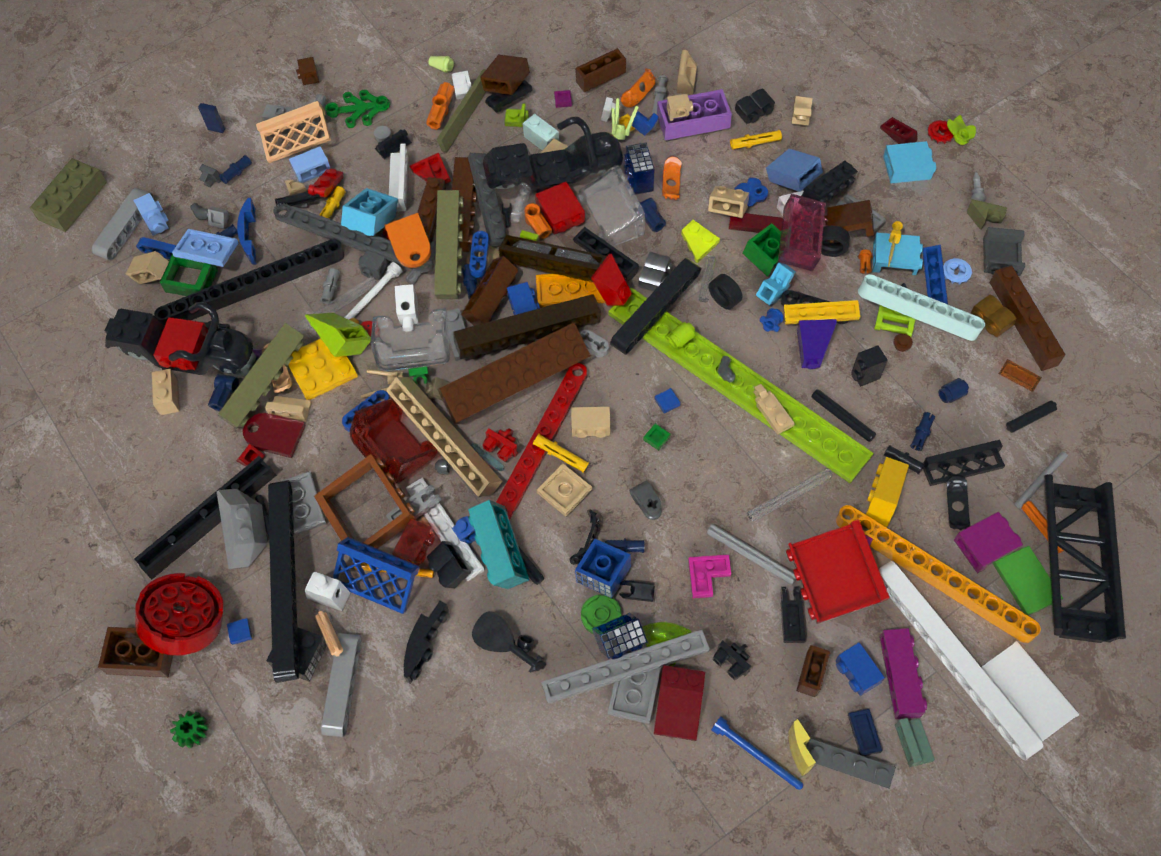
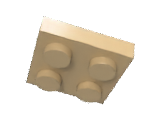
[537,464,592,517]

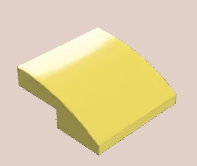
[788,719,816,776]

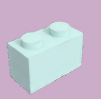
[523,114,559,150]

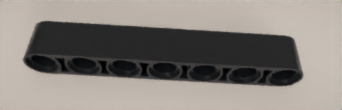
[610,258,701,355]

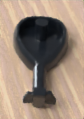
[472,611,546,673]

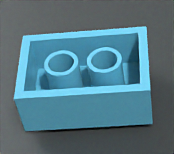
[341,188,398,236]

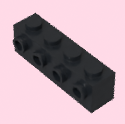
[798,160,858,212]

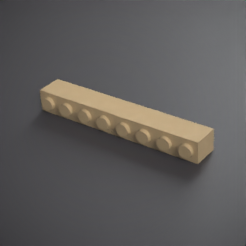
[386,377,503,497]

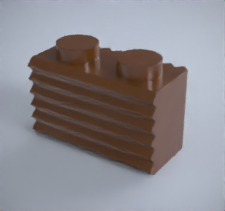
[796,645,831,697]

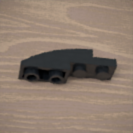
[403,601,449,684]

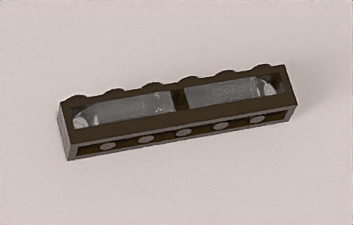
[499,235,607,282]

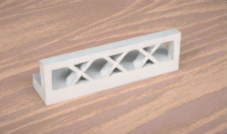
[389,144,408,212]

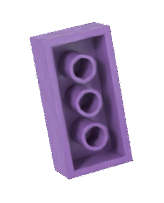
[657,89,732,140]

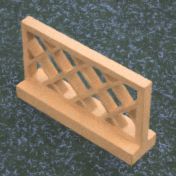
[256,101,331,163]

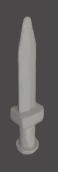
[652,74,668,129]

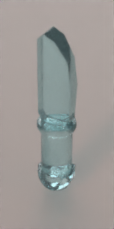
[470,443,504,471]

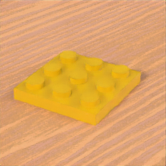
[288,339,358,400]

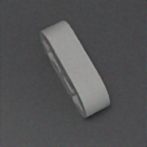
[579,330,609,357]

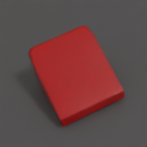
[236,444,265,466]

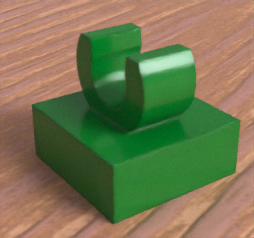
[408,366,429,384]
[643,423,671,451]

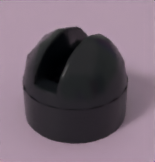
[517,635,534,653]

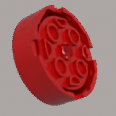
[135,573,223,655]

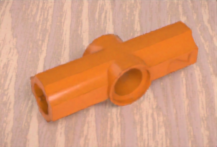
[426,82,455,130]

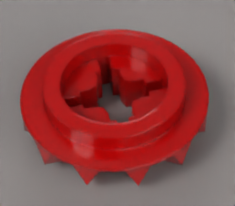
[928,120,954,144]

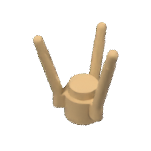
[361,369,404,398]

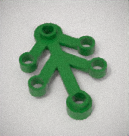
[325,90,390,128]

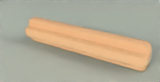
[315,611,343,657]

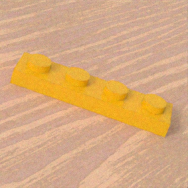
[783,300,860,325]

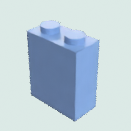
[766,149,823,192]

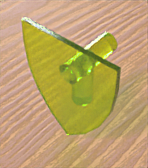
[639,622,691,667]

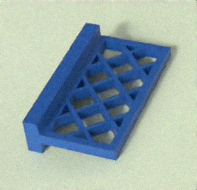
[333,537,420,614]

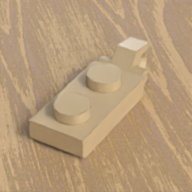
[753,384,795,435]

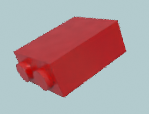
[535,182,585,235]
[154,317,208,370]

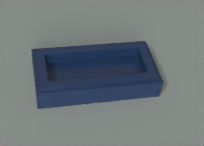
[198,103,225,133]
[848,709,883,756]

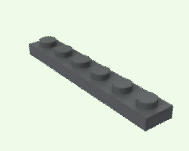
[468,152,506,246]

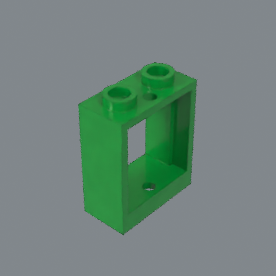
[160,254,218,296]

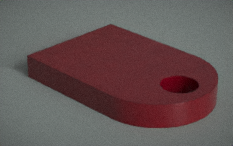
[243,413,306,458]

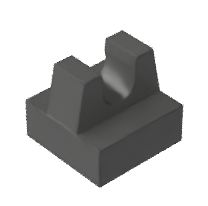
[199,164,221,188]

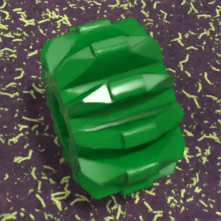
[170,711,209,748]

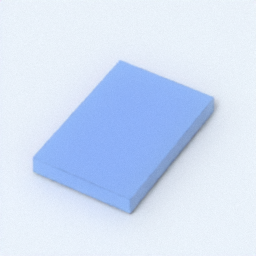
[172,229,238,267]

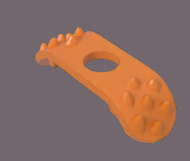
[621,68,656,107]
[662,156,681,200]

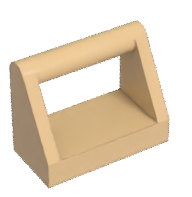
[677,50,697,95]

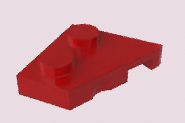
[409,153,451,184]

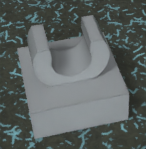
[208,206,229,229]

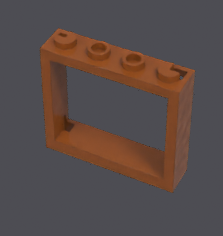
[314,454,417,561]

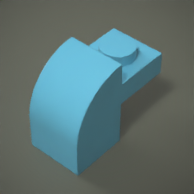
[756,261,796,306]

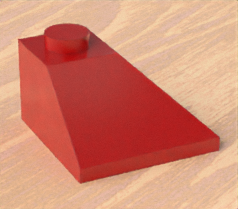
[591,254,632,306]

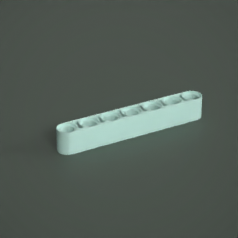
[858,274,985,341]

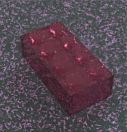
[778,193,825,271]

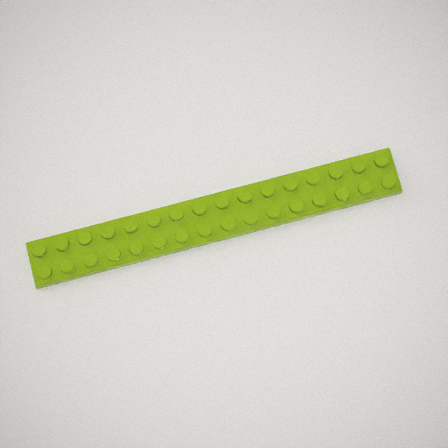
[608,287,874,484]

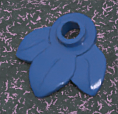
[734,178,768,207]

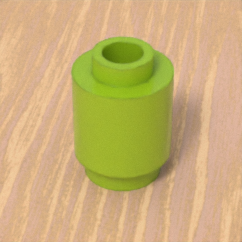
[667,322,695,349]

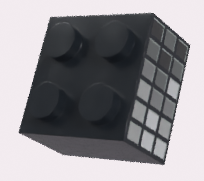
[266,627,327,682]

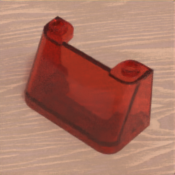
[350,398,438,485]

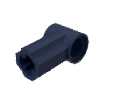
[634,197,666,232]
[208,373,239,412]

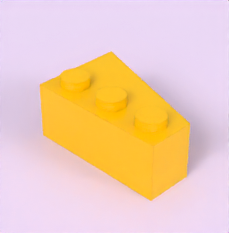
[866,457,909,528]

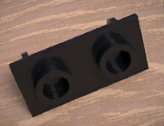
[375,129,412,159]

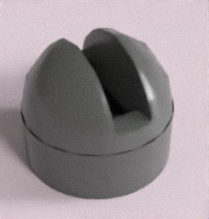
[435,459,450,474]

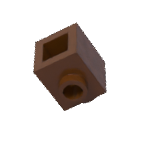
[296,57,319,86]

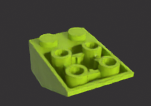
[305,313,372,357]

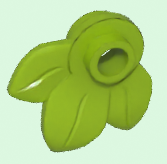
[947,115,976,145]

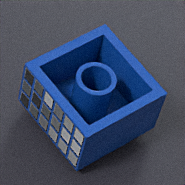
[575,539,631,598]

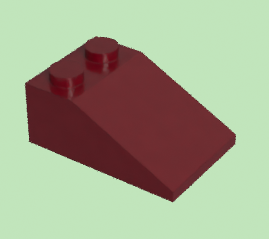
[654,665,706,741]

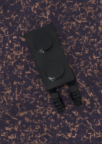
[780,586,806,643]

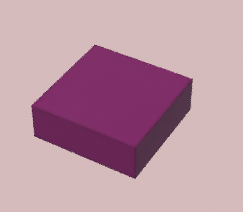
[554,90,572,108]

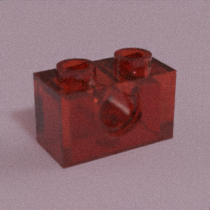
[392,518,436,566]

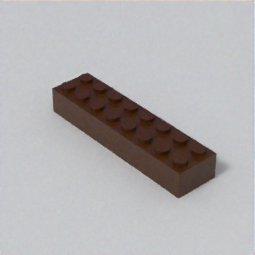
[437,323,591,423]

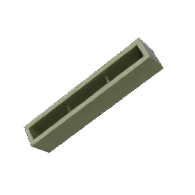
[435,190,464,299]
[217,323,304,429]

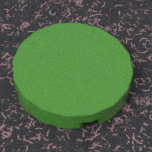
[581,595,622,635]

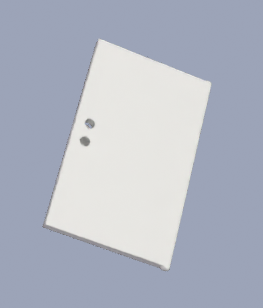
[981,641,1079,742]

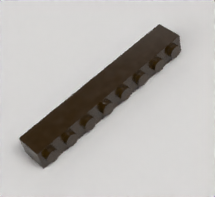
[453,294,601,360]

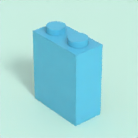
[883,141,936,183]

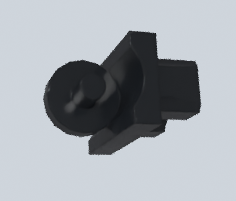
[712,640,751,680]

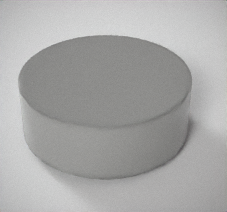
[374,126,391,142]

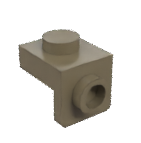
[425,377,451,401]

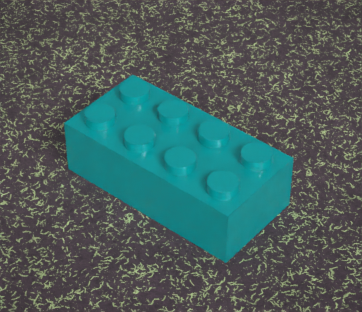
[468,500,530,589]

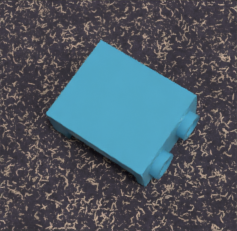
[872,232,923,275]

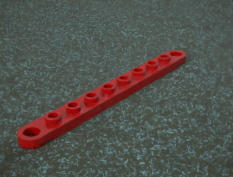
[496,363,587,520]

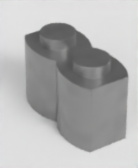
[639,252,673,291]

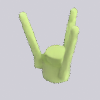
[611,98,638,140]

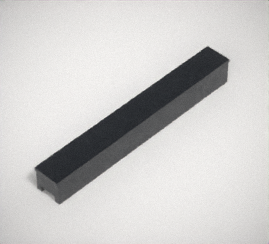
[134,456,277,580]

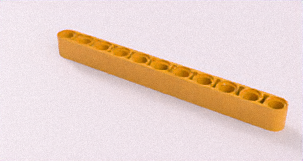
[836,505,1041,643]

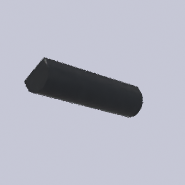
[573,227,639,280]

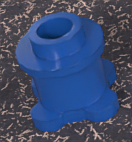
[760,308,784,332]

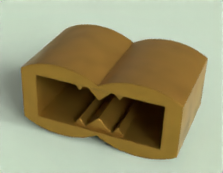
[971,294,1017,337]

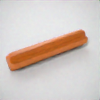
[1022,501,1064,553]

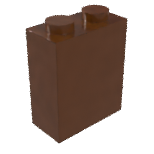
[480,54,530,95]

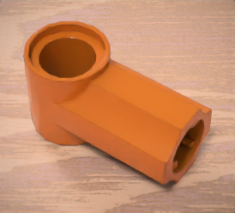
[524,203,552,239]

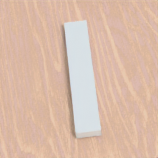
[406,478,485,581]

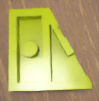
[681,220,720,263]

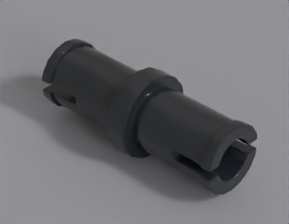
[884,445,925,475]

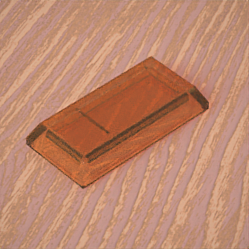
[998,359,1042,392]

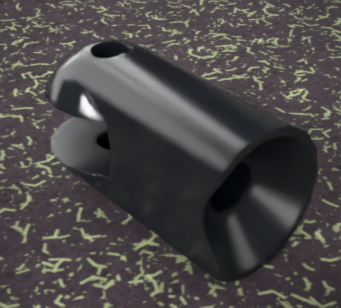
[619,580,655,602]

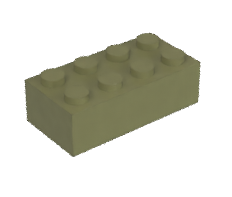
[29,158,107,232]

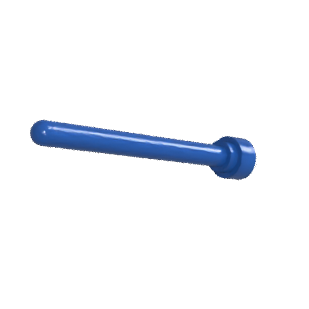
[711,716,803,790]

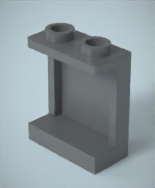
[983,227,1025,276]

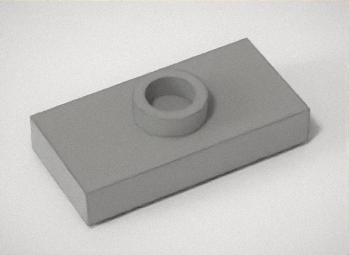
[262,104,297,121]

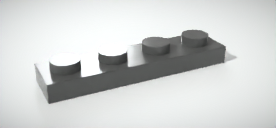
[806,737,896,789]

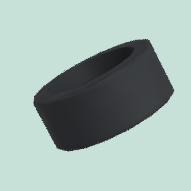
[814,225,850,257]
[708,274,743,310]

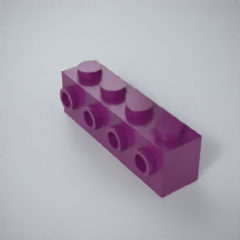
[879,628,927,719]

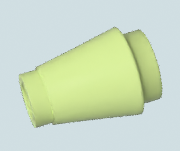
[429,56,454,73]

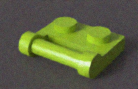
[874,305,915,337]

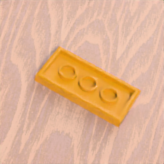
[536,273,605,308]

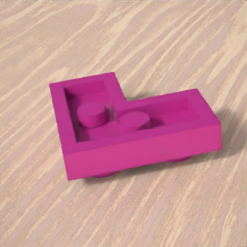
[688,555,731,599]

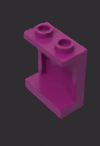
[954,512,1023,574]

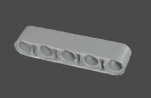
[92,188,154,260]
[321,633,361,737]

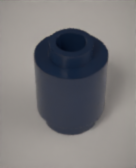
[938,378,969,403]

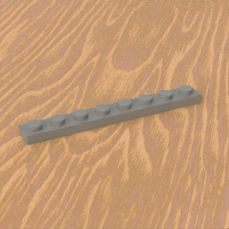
[541,630,709,704]

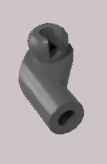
[190,203,208,220]
[718,356,736,383]

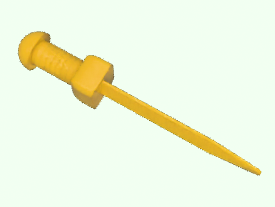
[888,221,903,267]

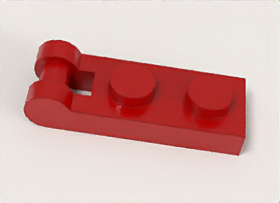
[308,169,343,198]

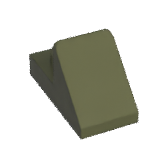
[967,199,1007,230]

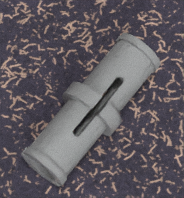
[320,268,340,305]

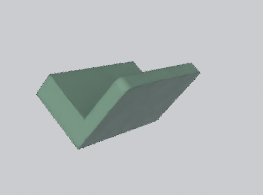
[895,718,935,767]

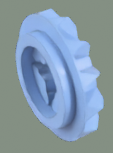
[943,258,972,285]

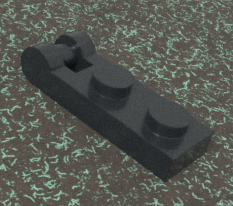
[485,80,532,112]

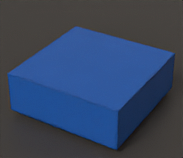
[654,388,681,414]
[227,618,252,645]

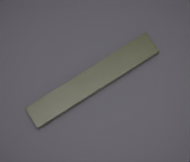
[437,69,486,152]

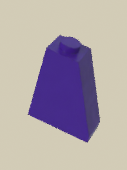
[797,319,837,369]

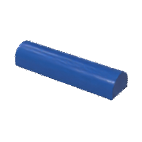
[922,245,948,304]

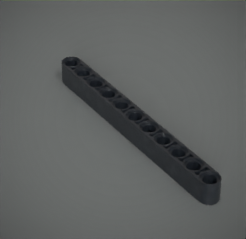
[154,239,344,325]
[268,480,299,683]

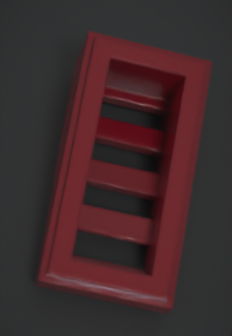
[880,117,917,144]

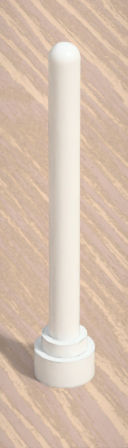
[344,262,403,320]

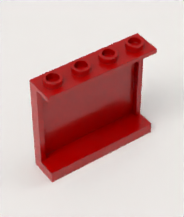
[786,519,890,624]

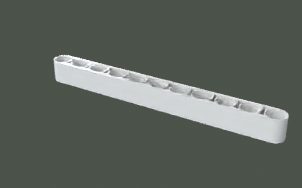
[878,561,1043,760]

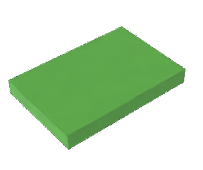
[992,546,1063,616]

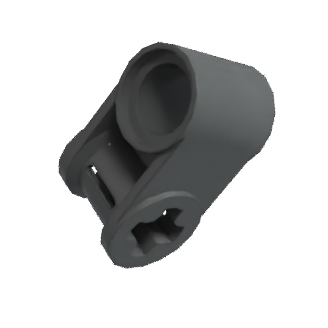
[629,480,662,520]

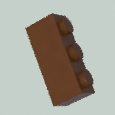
[575,48,626,92]

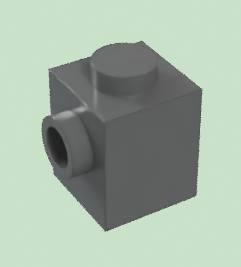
[358,250,388,280]

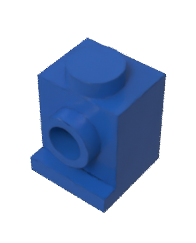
[452,516,476,544]

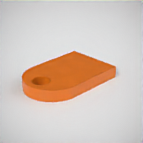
[385,213,431,268]

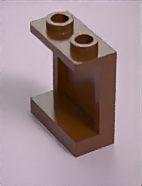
[824,200,874,242]

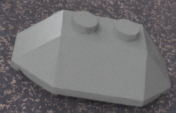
[217,489,268,569]

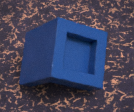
[632,111,659,136]

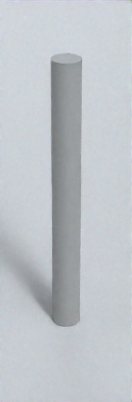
[1014,451,1068,508]

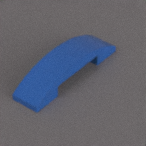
[237,198,256,265]

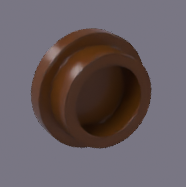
[893,334,913,352]

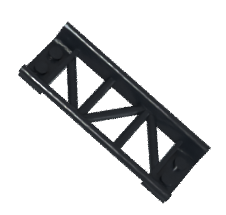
[1044,474,1126,643]

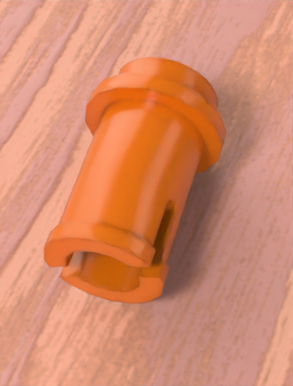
[858,249,873,274]

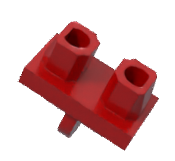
[482,428,518,462]

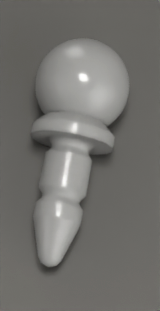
[971,172,986,202]

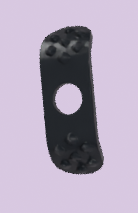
[947,475,970,531]
[569,509,601,565]

